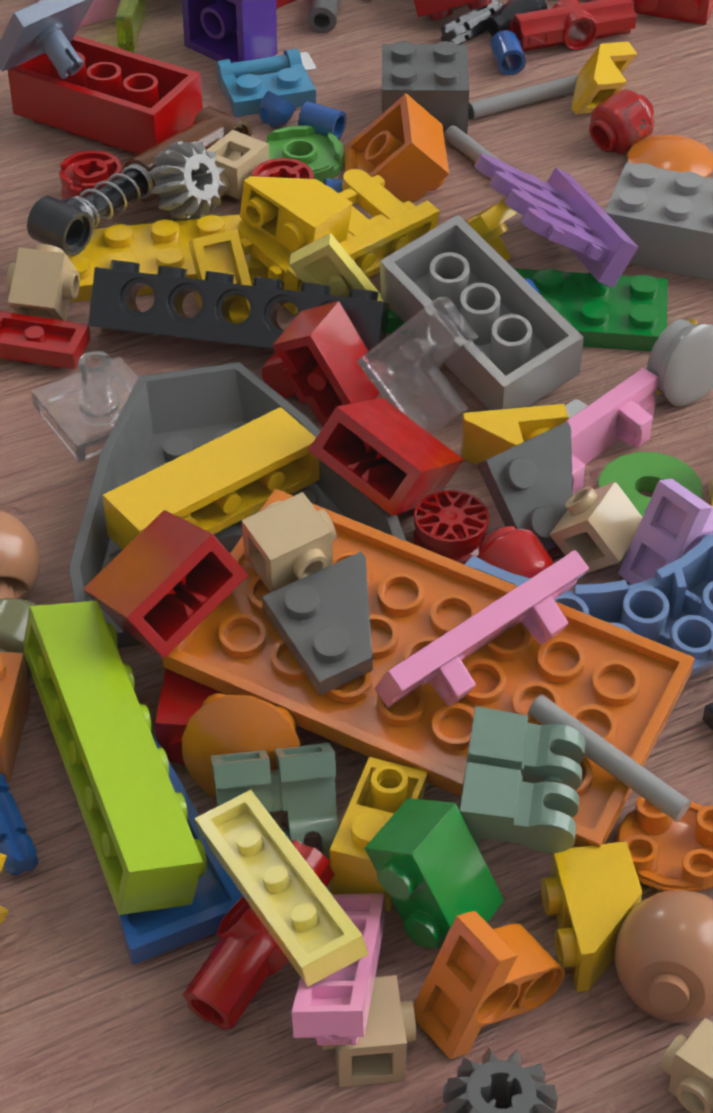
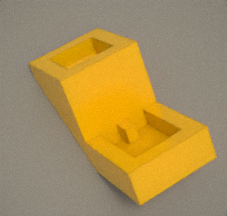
[571,41,637,114]

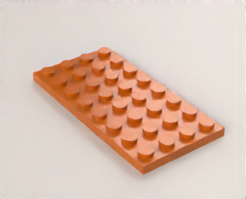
[162,489,695,847]

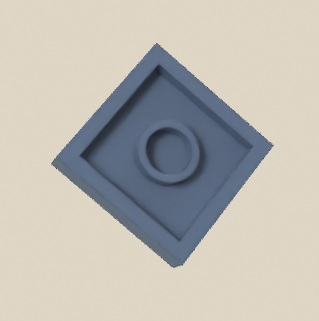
[0,0,93,79]

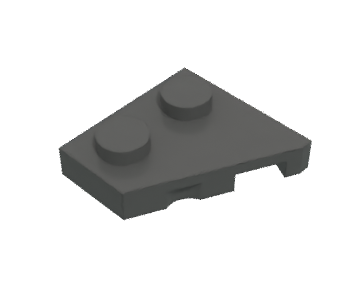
[477,422,573,551]
[262,552,373,695]

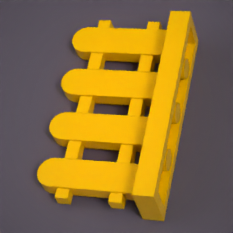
[237,169,440,315]

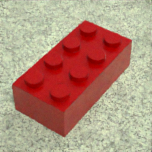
[8,35,203,154]

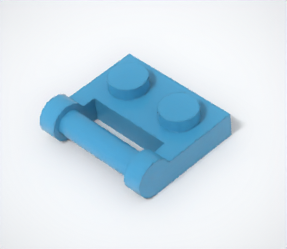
[216,48,316,117]

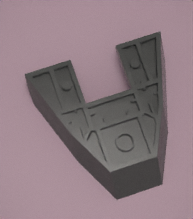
[69,362,406,648]

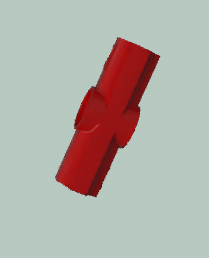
[510,0,637,51]
[182,840,335,1030]

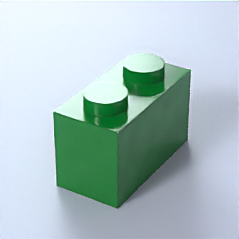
[364,798,505,949]

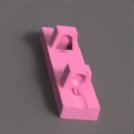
[564,368,659,494]
[374,549,590,708]
[291,893,386,1046]

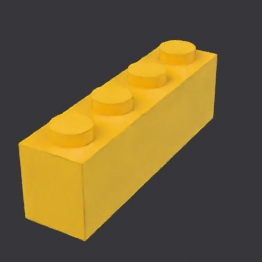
[103,407,320,550]

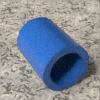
[490,30,526,75]
[298,101,346,140]

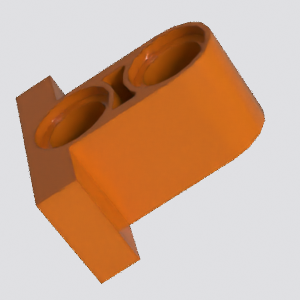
[413,911,565,1060]

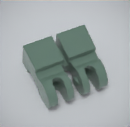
[459,706,586,853]
[210,743,339,860]

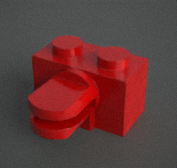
[262,301,387,427]

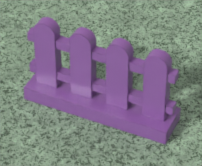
[474,153,638,288]

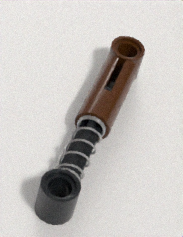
[27,106,252,256]

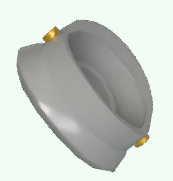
[646,318,713,407]

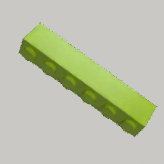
[23,601,207,915]

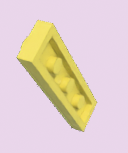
[195,790,369,987]

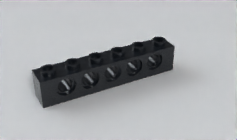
[88,260,390,363]

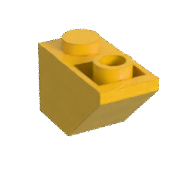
[240,176,353,252]
[330,757,428,912]
[541,841,642,992]

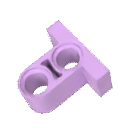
[618,479,713,584]

